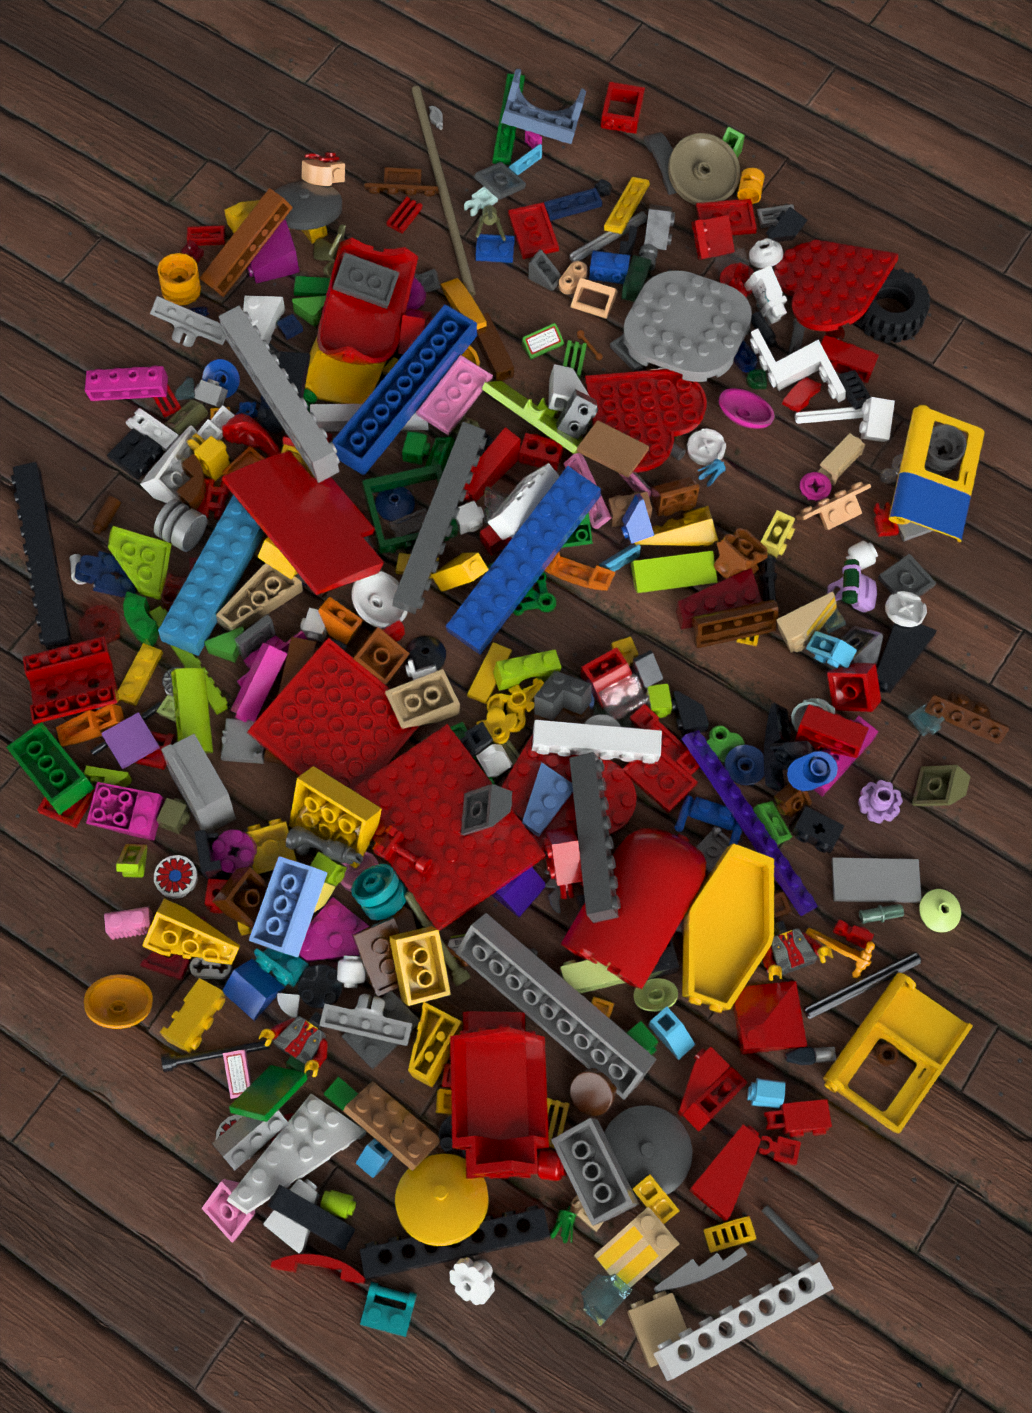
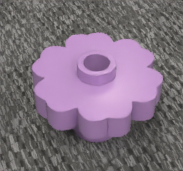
[858,780,903,823]

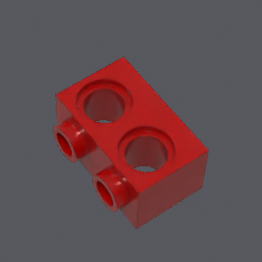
[519,433,563,472]

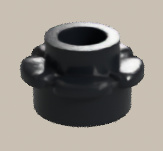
[594,179,612,197]

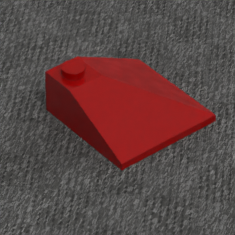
[733,981,807,1055]

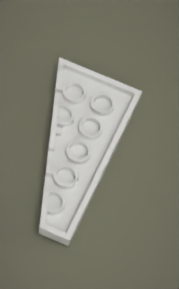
[227,1094,367,1215]

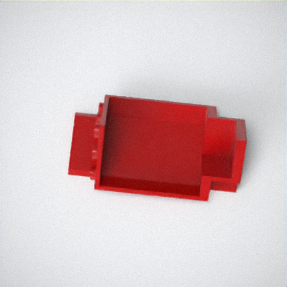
[450,1011,549,1179]

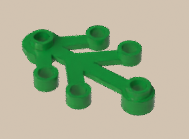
[488,562,556,616]

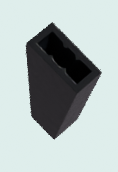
[877,623,937,693]

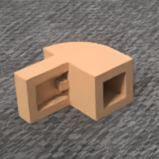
[302,159,345,186]

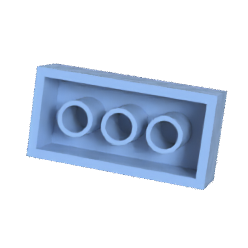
[249,856,327,957]

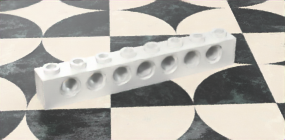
[654,1261,834,1381]

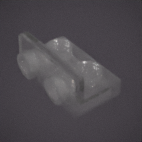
[598,674,650,719]

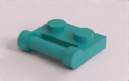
[360,1281,417,1337]

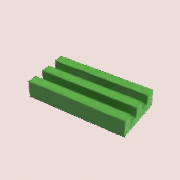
[563,340,587,379]

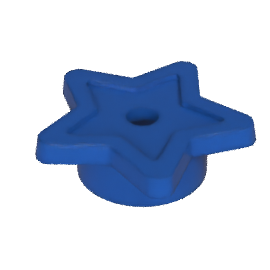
[235,402,258,418]

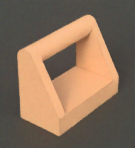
[571,278,618,319]

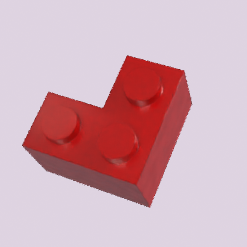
[398,308,433,354]

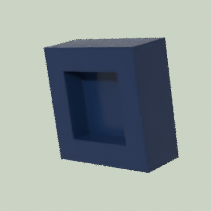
[276,314,303,340]

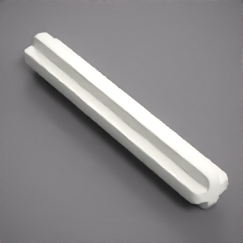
[795,407,864,423]

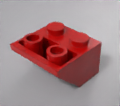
[581,647,638,709]

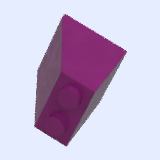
[247,220,299,284]

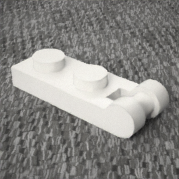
[126,408,179,452]

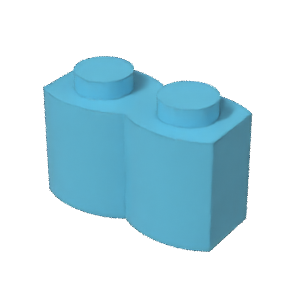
[747,1078,785,1109]

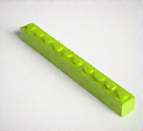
[149,606,228,715]

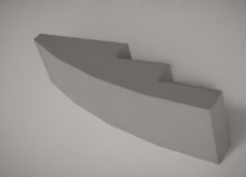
[653,1247,747,1293]

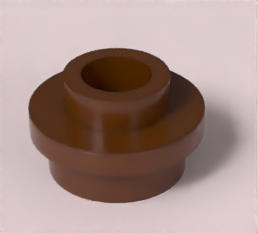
[876,1043,899,1067]

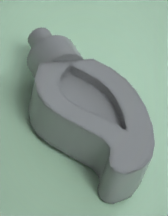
[429,106,443,130]

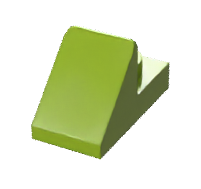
[84,766,132,787]
[116,844,147,877]

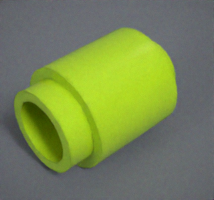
[320,1190,356,1219]

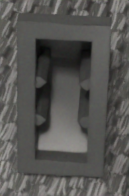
[528,249,562,291]

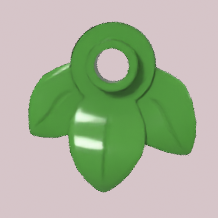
[707,726,745,763]

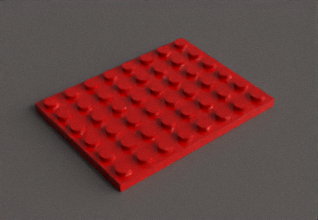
[351,724,546,931]

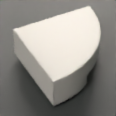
[277,993,300,1018]

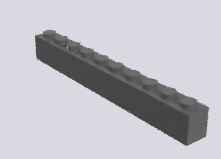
[392,422,487,614]

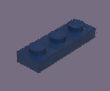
[544,188,602,221]

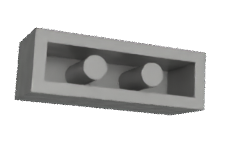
[212,1110,289,1171]

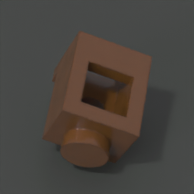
[774,783,812,817]

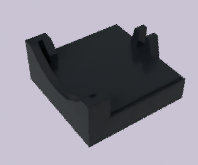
[194,830,230,880]

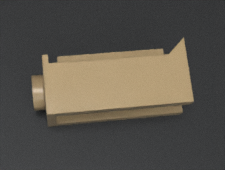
[818,433,865,486]

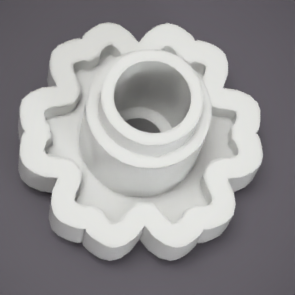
[449,1257,495,1305]

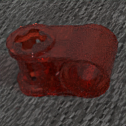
[161,573,188,612]

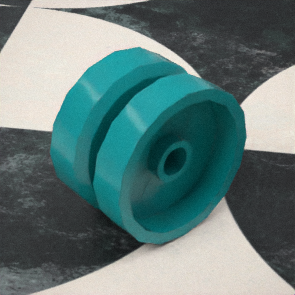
[351,864,408,920]

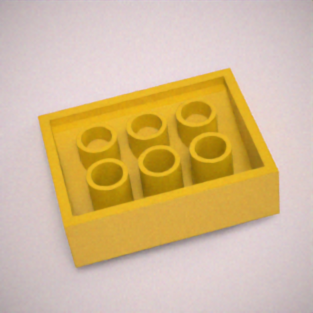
[289,766,382,868]

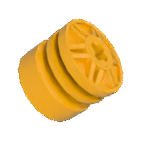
[157,253,201,306]

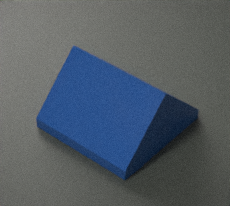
[222,959,285,1021]

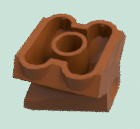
[714,528,768,578]

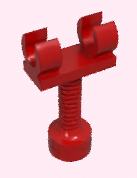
[372,825,432,874]

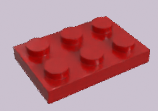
[696,199,757,236]
[508,202,559,259]
[623,750,698,813]

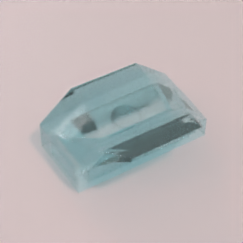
[581,1274,632,1327]

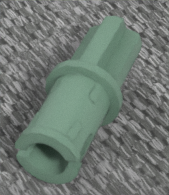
[859,904,904,924]

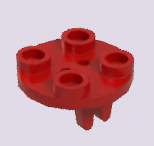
[719,262,754,298]

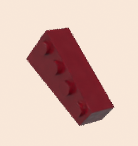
[676,567,762,630]

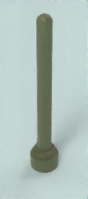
[404,892,471,987]

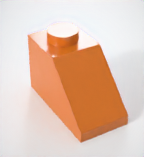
[318,597,363,645]

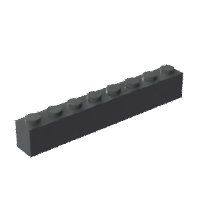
[570,752,621,923]

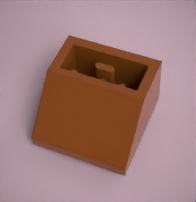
[651,477,700,517]

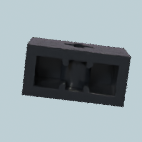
[792,806,845,853]

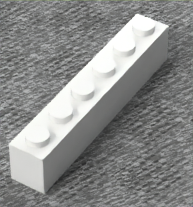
[532,720,662,764]

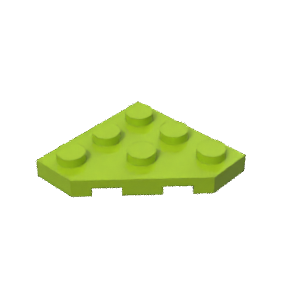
[108,526,172,600]

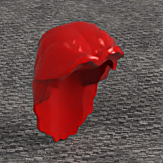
[222,413,282,457]

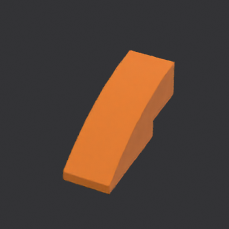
[56,704,125,747]

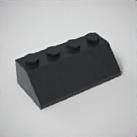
[257,351,311,434]

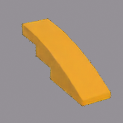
[440,278,487,330]

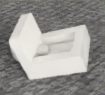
[405,658,438,680]

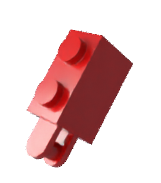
[764,1099,832,1138]

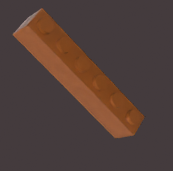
[200,188,293,297]

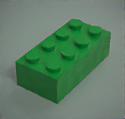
[6,722,95,815]

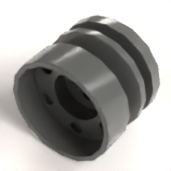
[924,424,967,476]

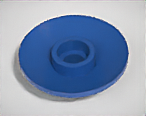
[202,359,240,398]

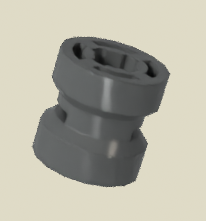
[637,244,658,271]

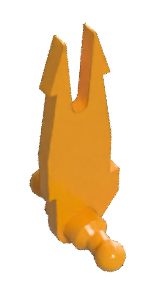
[805,928,875,978]

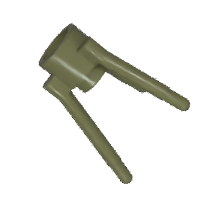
[475,205,506,241]

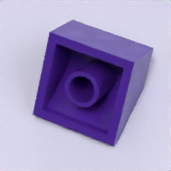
[491,867,546,918]

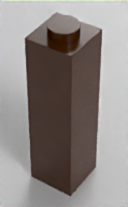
[475,312,514,381]

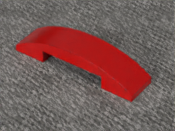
[629,704,700,775]
[270,1254,366,1284]

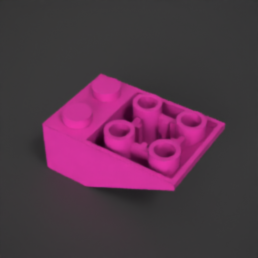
[86,782,165,840]

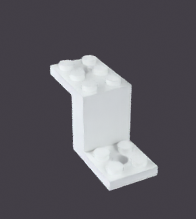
[750,329,846,403]

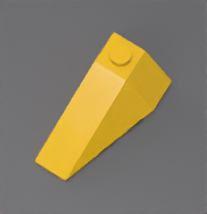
[635,506,718,546]
[142,899,240,965]

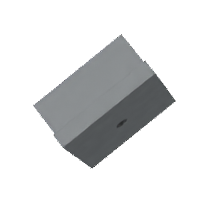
[161,734,236,834]

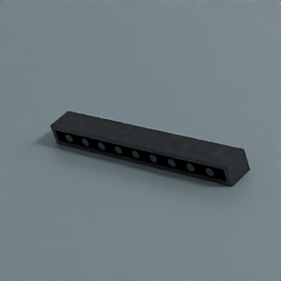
[11,462,72,650]

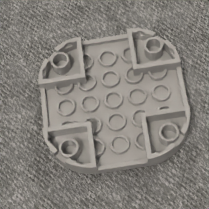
[623,271,752,382]

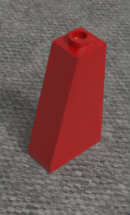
[464,427,520,503]
[689,1124,761,1222]

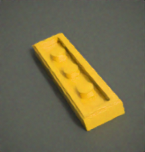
[604,177,649,234]

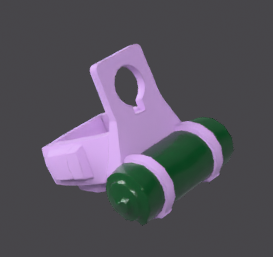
[827,559,877,612]

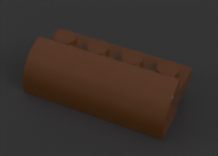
[692,599,778,648]

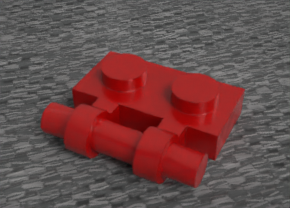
[196,478,229,520]

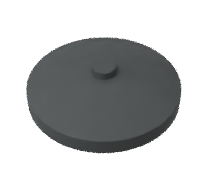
[275,181,342,230]
[604,1105,692,1199]

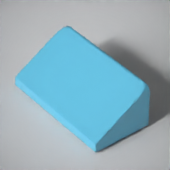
[508,144,542,176]
[599,545,641,572]

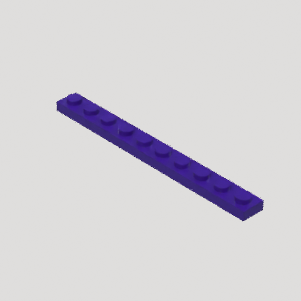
[682,730,818,916]

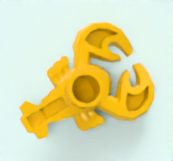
[487,678,544,732]

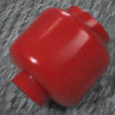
[537,1149,567,1181]

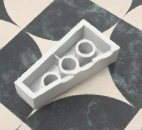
[488,463,559,540]

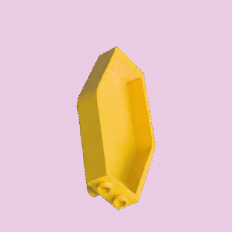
[682,843,774,1013]

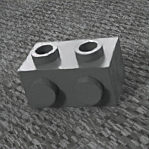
[556,389,598,439]

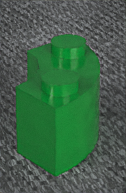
[123,592,159,647]

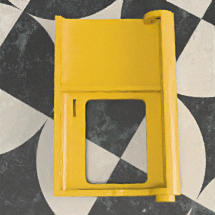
[305,337,387,404]

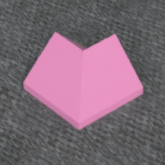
[202,1179,255,1243]

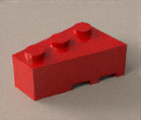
[795,704,869,758]

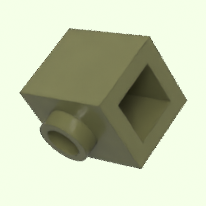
[156,798,191,834]

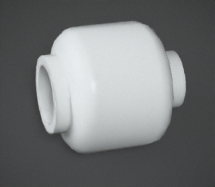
[846,541,878,570]
[337,956,366,988]

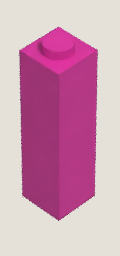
[230,643,287,722]

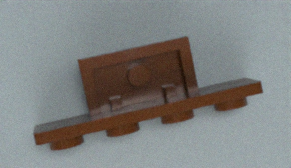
[364,167,439,197]
[924,692,1009,744]

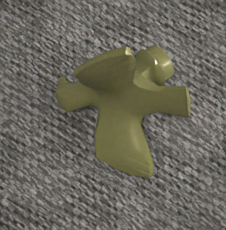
[313,225,346,278]

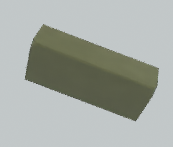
[164,399,208,437]

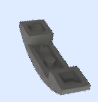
[644,132,677,195]

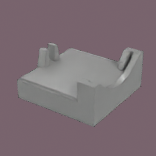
[221,717,266,764]

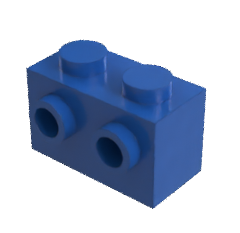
[589,251,630,284]

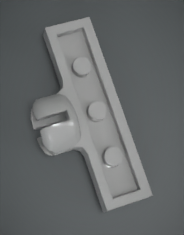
[150,296,226,347]
[319,994,413,1046]

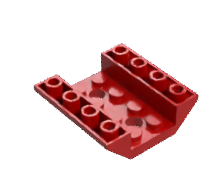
[23,636,119,724]

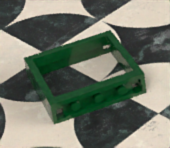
[362,464,458,554]

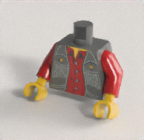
[762,921,833,981]
[258,1012,328,1077]

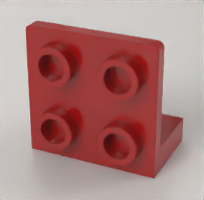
[692,215,735,260]

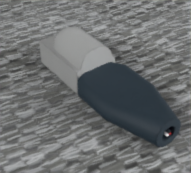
[785,1047,836,1065]

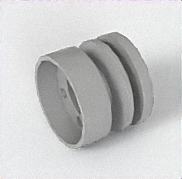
[154,499,207,552]

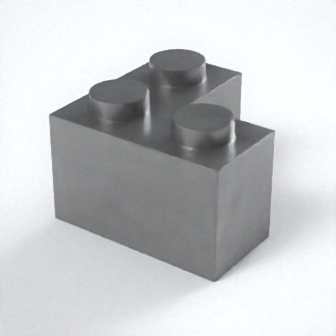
[644,204,675,250]

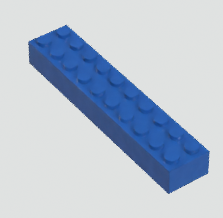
[332,305,477,475]
[446,466,601,655]

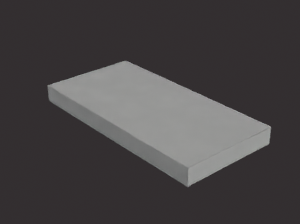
[831,858,921,903]

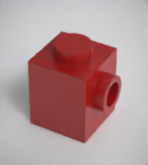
[205,878,228,914]

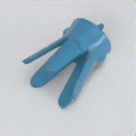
[698,459,726,487]

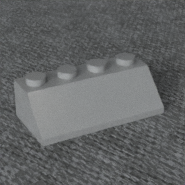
[551,1118,639,1226]

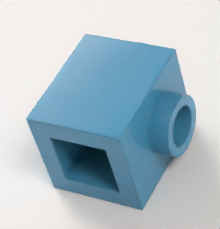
[356,1138,393,1178]

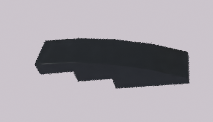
[764,702,792,792]
[268,1184,356,1251]

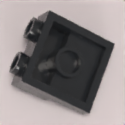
[107,428,164,480]

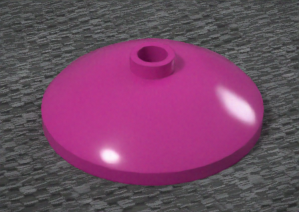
[719,388,775,429]

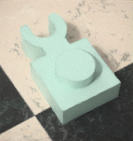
[464,187,498,216]

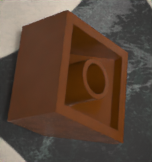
[212,867,269,929]

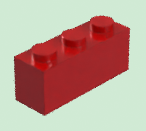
[821,335,879,383]

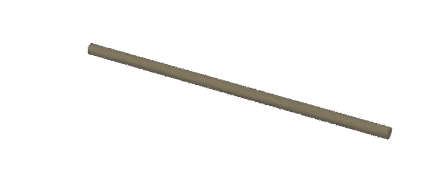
[412,86,476,296]

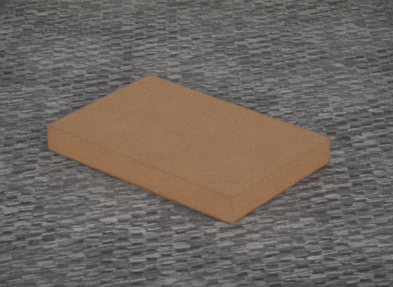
[577,420,649,478]

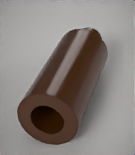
[93,496,121,535]

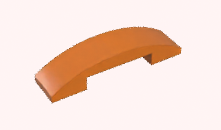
[544,552,615,591]

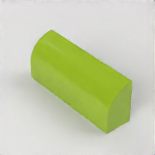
[631,551,718,593]
[171,668,213,754]

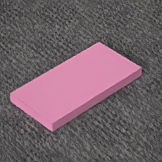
[416,355,493,436]

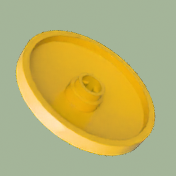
[395,1154,489,1246]

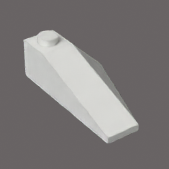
[140,425,197,503]

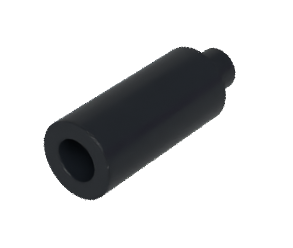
[751,312,777,347]

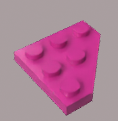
[299,897,370,962]

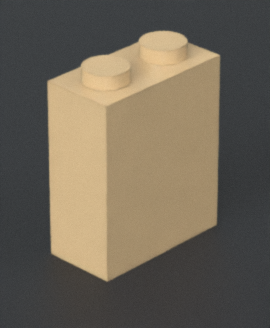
[627,1291,687,1368]

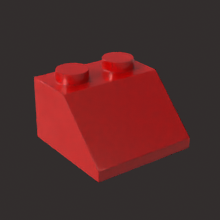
[827,663,881,712]

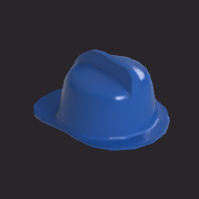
[787,751,838,791]

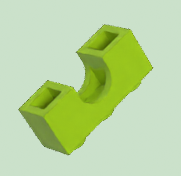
[493,649,562,691]

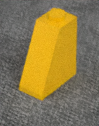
[431,553,488,592]

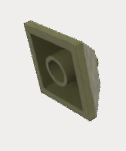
[912,765,971,806]

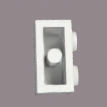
[859,397,895,442]

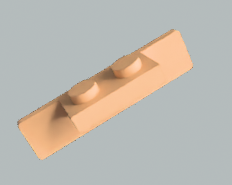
[796,482,871,530]

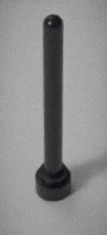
[161,1040,271,1072]

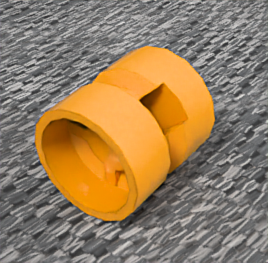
[737,168,765,204]

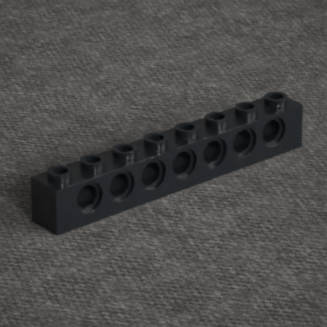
[360,1205,550,1280]

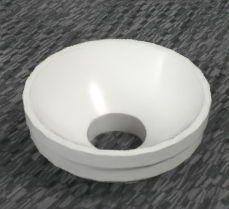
[749,238,784,268]

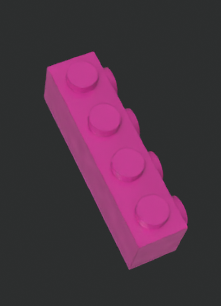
[85,365,168,401]
[813,716,879,797]

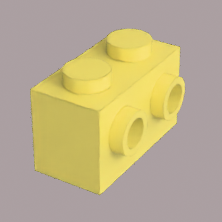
[761,510,795,559]

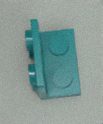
[254,948,310,987]

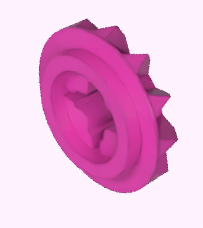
[799,472,831,502]

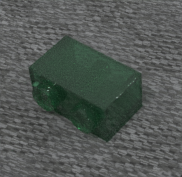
[622,255,651,302]

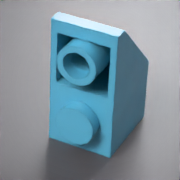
[648,1007,695,1060]

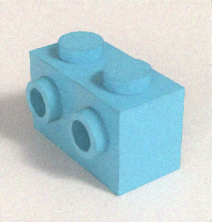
[806,631,857,668]

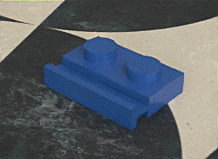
[476,234,515,263]

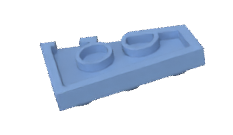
[522,762,573,837]

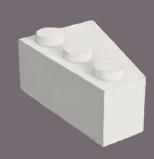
[243,296,285,345]

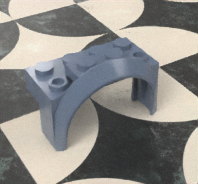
[501,69,586,144]

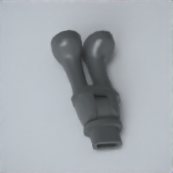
[286,825,363,864]

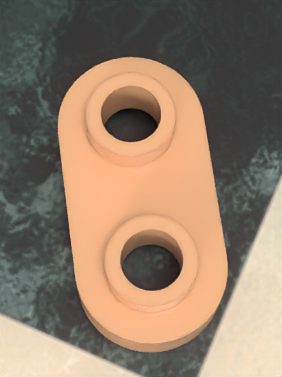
[559,261,587,294]

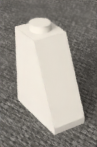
[548,364,589,411]
[263,1178,319,1254]

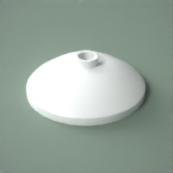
[352,571,407,629]

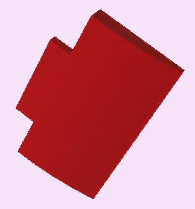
[222,451,384,595]

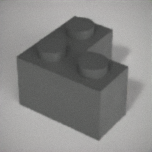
[534,670,591,721]

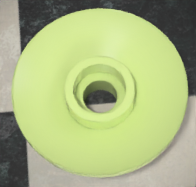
[919,889,961,932]
[634,978,678,1012]

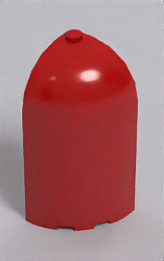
[317,238,418,365]
[561,828,707,989]

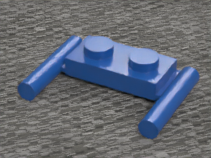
[675,796,742,846]

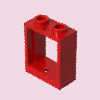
[601,82,645,134]

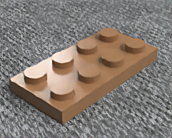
[343,1081,440,1171]

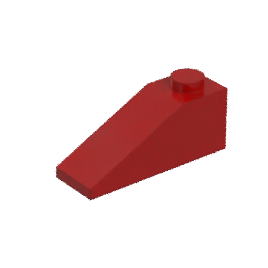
[677,1046,730,1117]
[683,1067,748,1132]

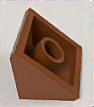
[353,627,410,685]

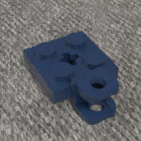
[74,551,136,598]

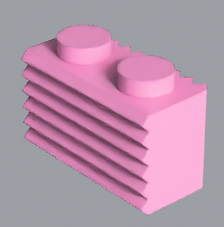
[104,906,153,940]

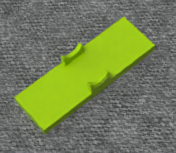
[482,381,584,454]

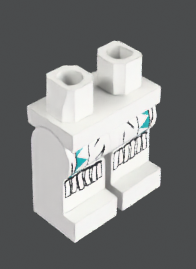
[744,266,787,325]

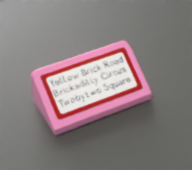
[619,472,652,497]
[223,1049,252,1099]

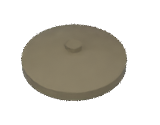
[668,133,740,205]

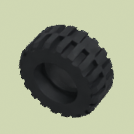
[856,268,930,343]

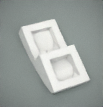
[197,405,235,440]

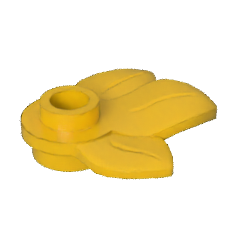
[476,706,517,744]

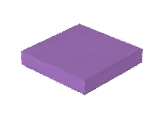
[101,712,160,769]

